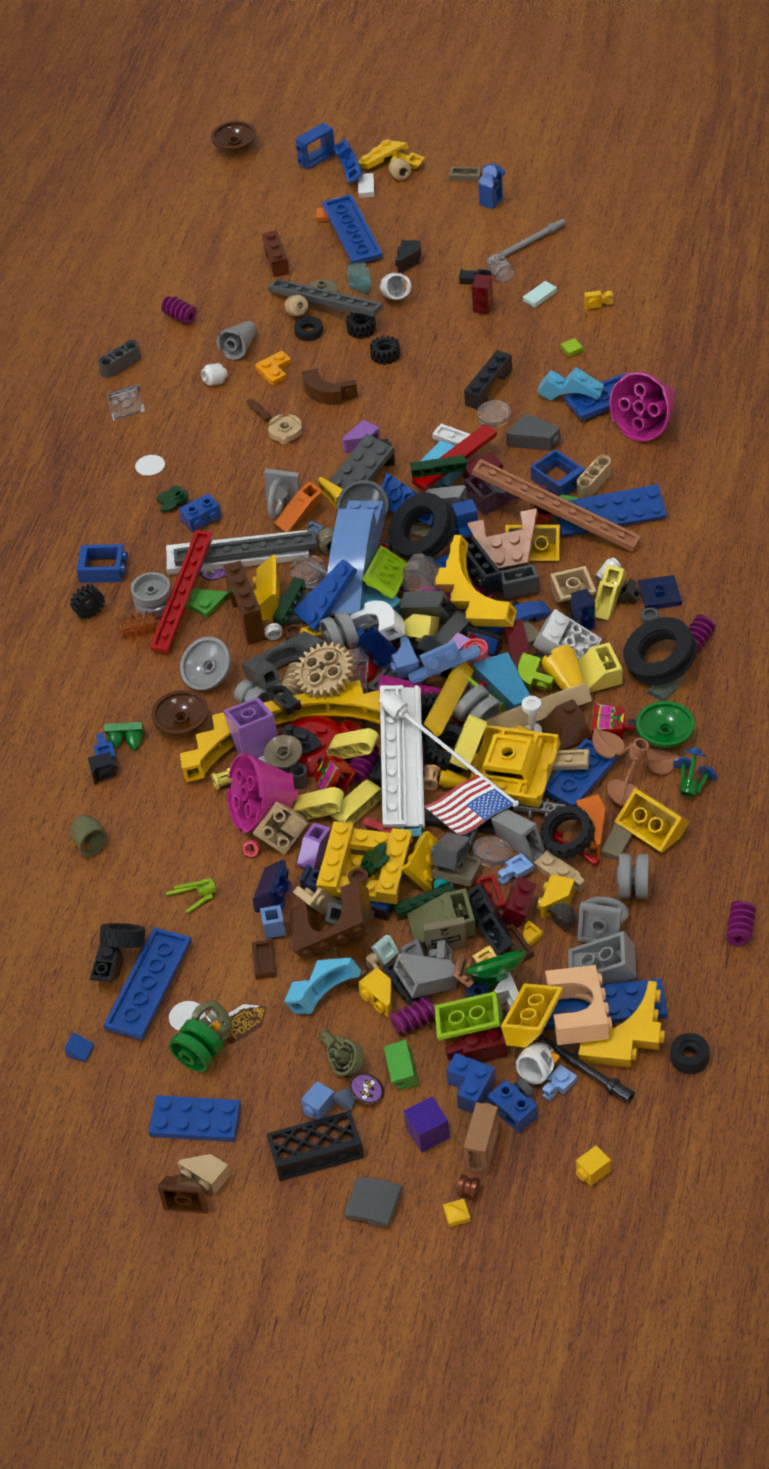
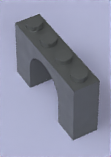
[241,631,324,690]

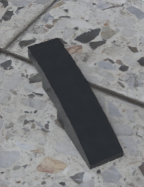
[467,883,514,956]

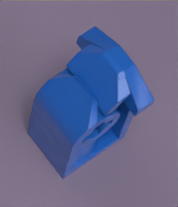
[478,163,505,209]

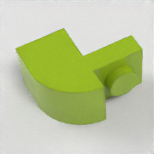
[518,653,554,692]

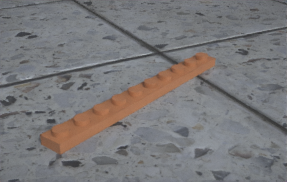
[472,459,641,552]

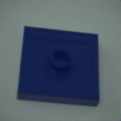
[638,575,682,609]

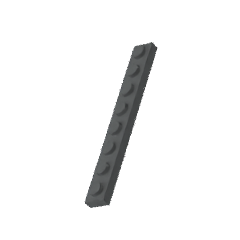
[268,279,383,317]
[173,531,317,567]

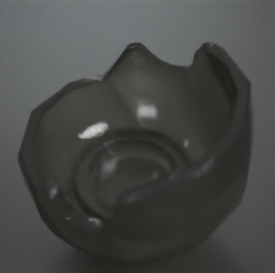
[547,902,577,932]

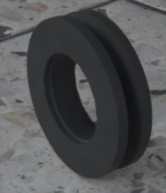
[389,493,455,561]
[623,617,697,685]

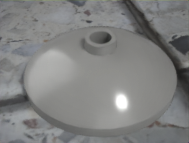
[180,637,231,691]

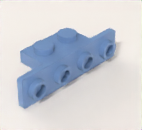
[408,640,481,684]

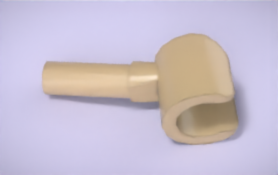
[366,952,380,970]

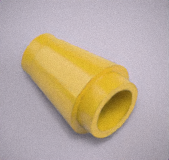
[439,769,468,788]

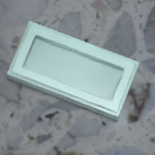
[523,281,557,308]

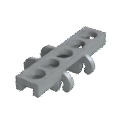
[513,798,566,818]

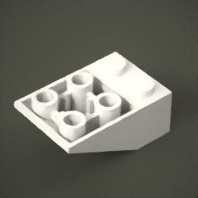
[532,609,602,660]

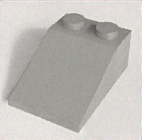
[568,931,637,984]

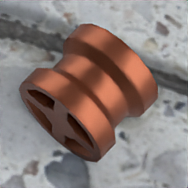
[457,1174,480,1200]

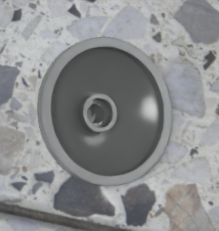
[337,480,389,516]

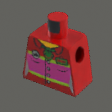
[591,702,636,741]
[314,755,356,793]

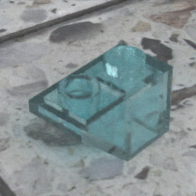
[346,262,372,295]

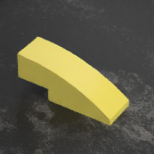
[591,565,627,621]

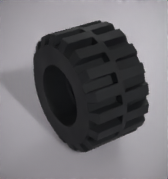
[424,722,463,773]

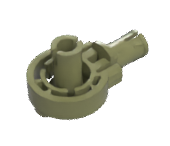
[318,1029,364,1077]

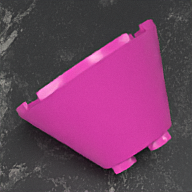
[610,372,676,441]
[227,754,298,833]

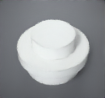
[264,623,282,640]

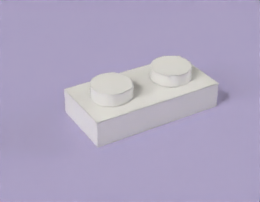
[432,424,470,446]

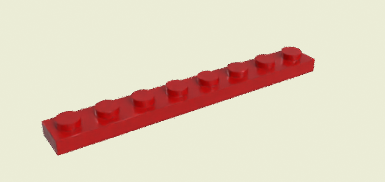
[150,530,214,654]

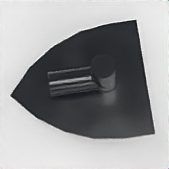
[281,725,322,756]

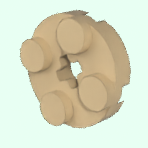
[268,414,302,444]

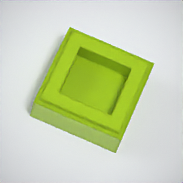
[560,338,583,357]

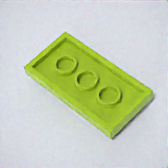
[362,545,411,599]

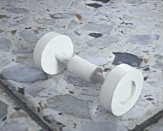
[522,696,542,732]

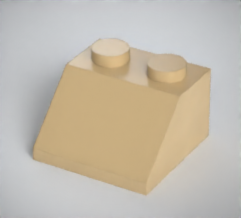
[550,566,596,602]

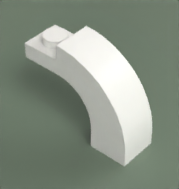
[349,601,405,641]

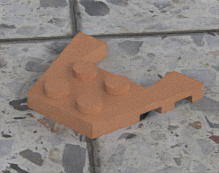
[468,509,538,570]

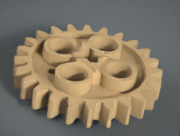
[294,642,355,699]

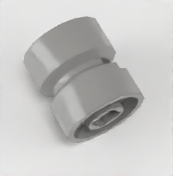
[234,679,270,703]

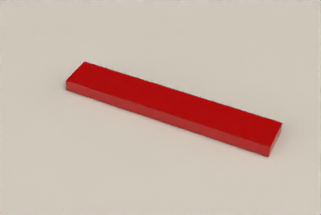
[412,424,497,491]

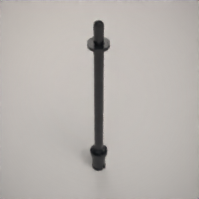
[503,1009,635,1104]

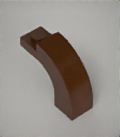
[301,369,358,405]

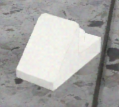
[494,972,519,1010]

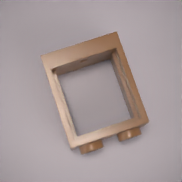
[464,1102,499,1174]

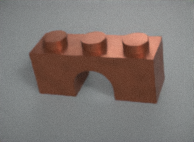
[262,230,289,277]

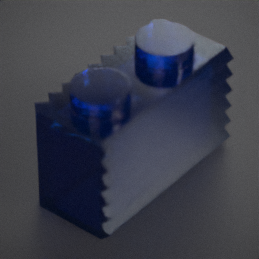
[570,589,596,631]
[356,626,398,669]

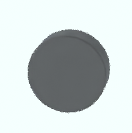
[641,608,659,624]
[514,1077,534,1098]

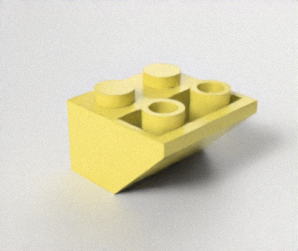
[398,614,440,641]
[578,643,622,693]

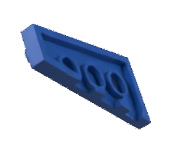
[381,472,435,526]

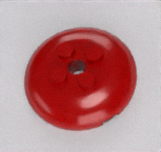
[278,716,346,777]

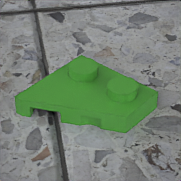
[187,589,229,618]

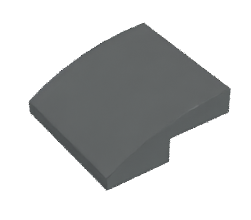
[344,1177,403,1227]

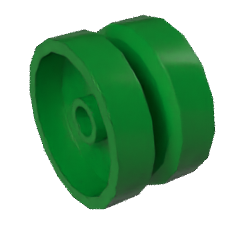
[168,1019,224,1073]

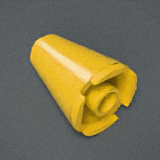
[540,645,584,690]

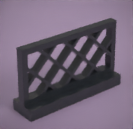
[267,1111,364,1181]

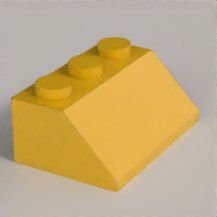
[505,525,560,561]
[253,555,280,620]
[614,788,690,853]
[501,983,564,1048]

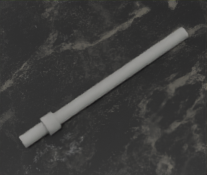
[486,219,566,265]

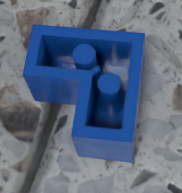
[452,499,478,536]
[446,1053,496,1114]

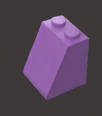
[223,697,278,758]

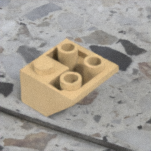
[253,801,308,855]

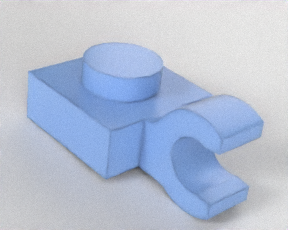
[498,853,534,885]
[542,1064,577,1101]

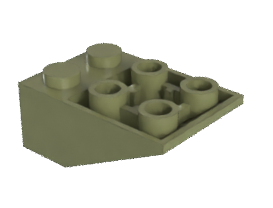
[407,888,476,946]

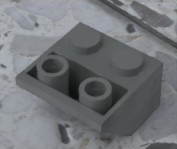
[501,564,540,600]

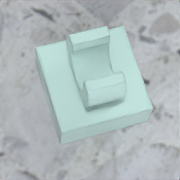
[371,935,399,965]

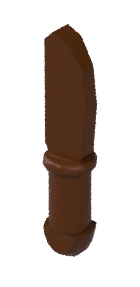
[246,399,271,421]

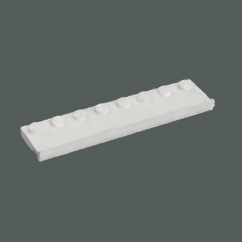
[166,530,310,575]
[380,686,425,829]

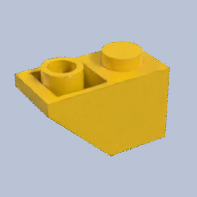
[537,874,575,919]
[358,967,392,1018]

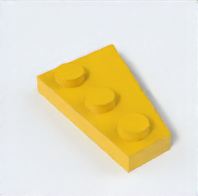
[359,139,409,169]
[401,831,439,892]

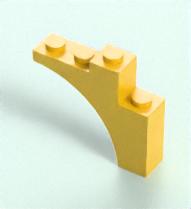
[579,981,665,1068]

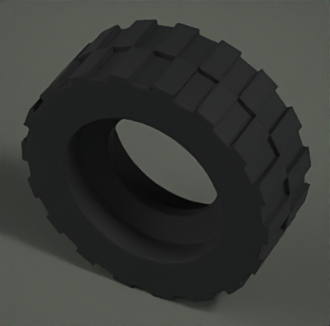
[100,923,146,948]

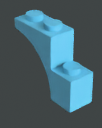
[537,367,604,401]
[284,958,361,1014]

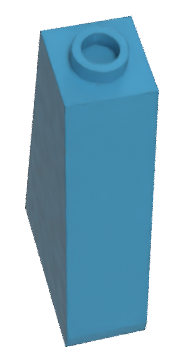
[472,652,530,710]

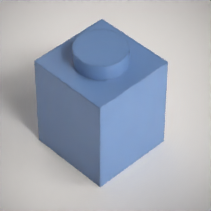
[260,905,286,939]
[301,1081,336,1119]

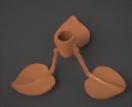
[592,727,680,806]

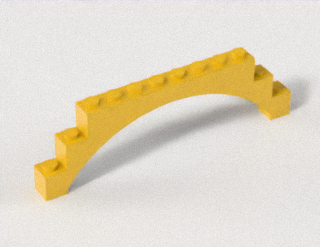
[180,680,380,782]

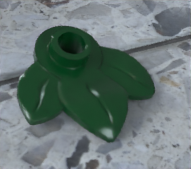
[156,486,188,512]
[360,843,390,877]

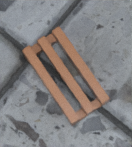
[453,953,475,987]

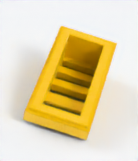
[318,477,343,509]

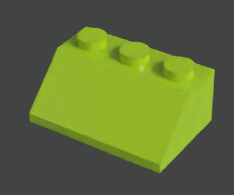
[435,991,504,1041]

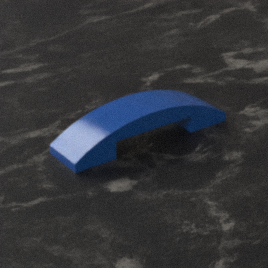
[333,138,363,184]
[478,601,552,636]

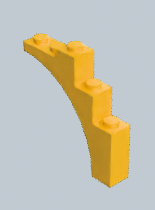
[435,535,517,627]

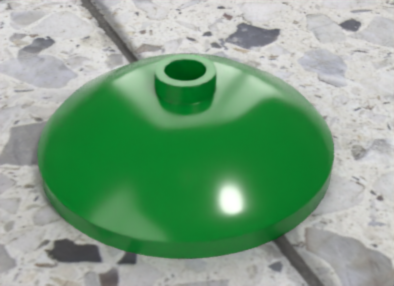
[636,701,695,748]
[465,949,526,981]

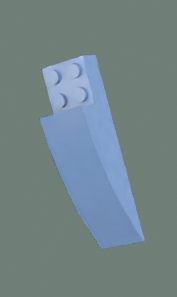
[327,500,386,616]

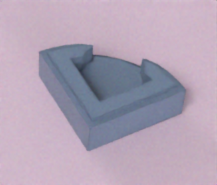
[308,520,325,540]
[332,1088,356,1111]

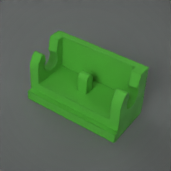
[384,1040,420,1090]

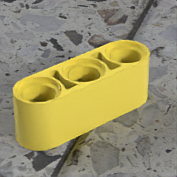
[449,714,487,770]
[327,728,379,759]
[331,779,382,825]
[292,787,344,820]

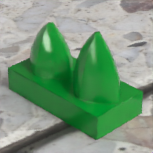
[104,722,145,751]

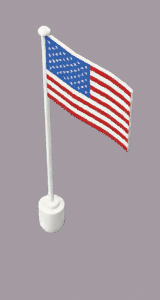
[379,691,519,836]

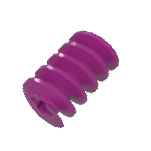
[161,296,197,325]
[689,614,716,653]
[349,745,380,784]
[726,901,756,947]
[389,997,436,1036]

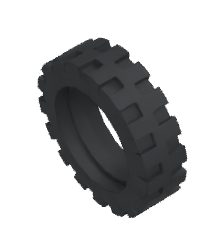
[540,805,595,859]

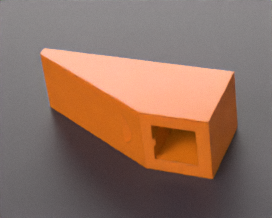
[274,481,323,532]
[576,794,606,857]

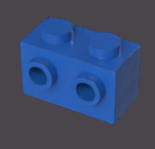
[179,493,222,533]
[487,1080,537,1133]

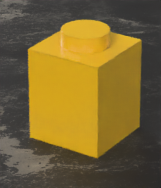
[576,1146,611,1186]

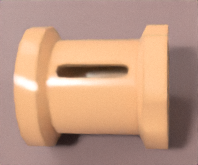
[423,764,441,790]

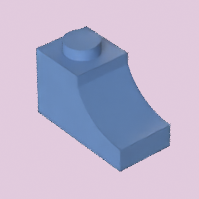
[390,636,419,679]

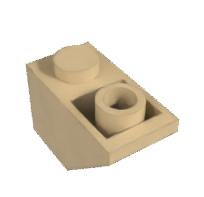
[177,1154,231,1195]

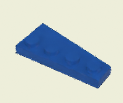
[293,559,357,631]

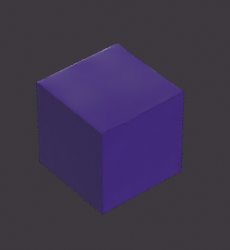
[404,1096,450,1152]

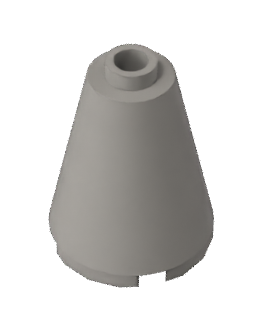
[217,321,257,360]

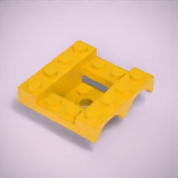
[470,725,561,807]
[316,821,413,904]

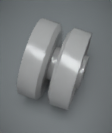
[131,572,171,618]
[320,611,360,652]
[453,685,501,722]
[617,853,648,899]

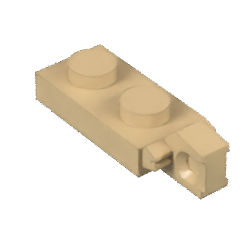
[534,850,585,892]

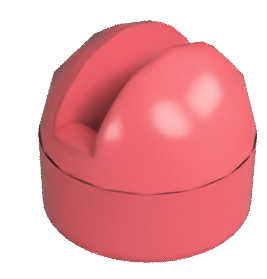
[243,840,260,857]

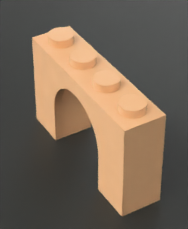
[545,965,612,1045]

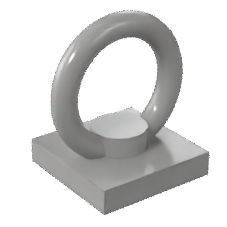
[264,468,301,520]
[577,896,629,943]

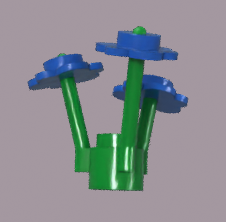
[673,747,718,797]

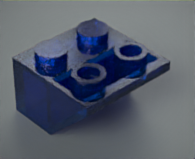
[253,860,291,913]

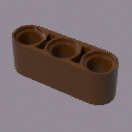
[336,938,368,987]

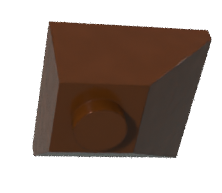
[540,699,591,750]
[158,1175,208,1214]

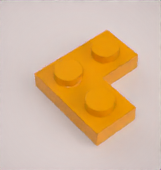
[254,351,292,386]

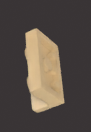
[293,886,337,916]

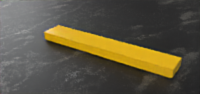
[424,662,474,737]

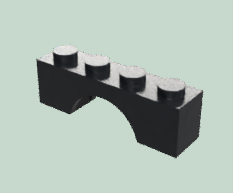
[464,350,512,411]

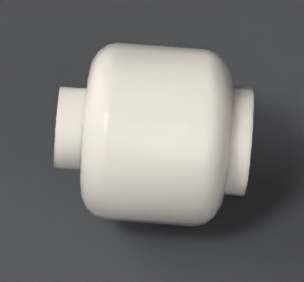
[201,363,227,386]

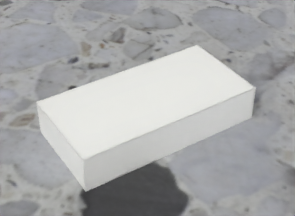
[358,173,374,198]

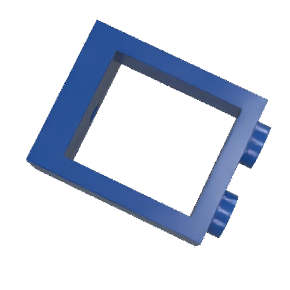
[295,122,336,170]
[530,449,585,497]
[77,544,128,583]

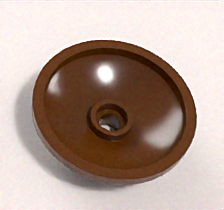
[211,121,256,151]
[152,690,208,735]

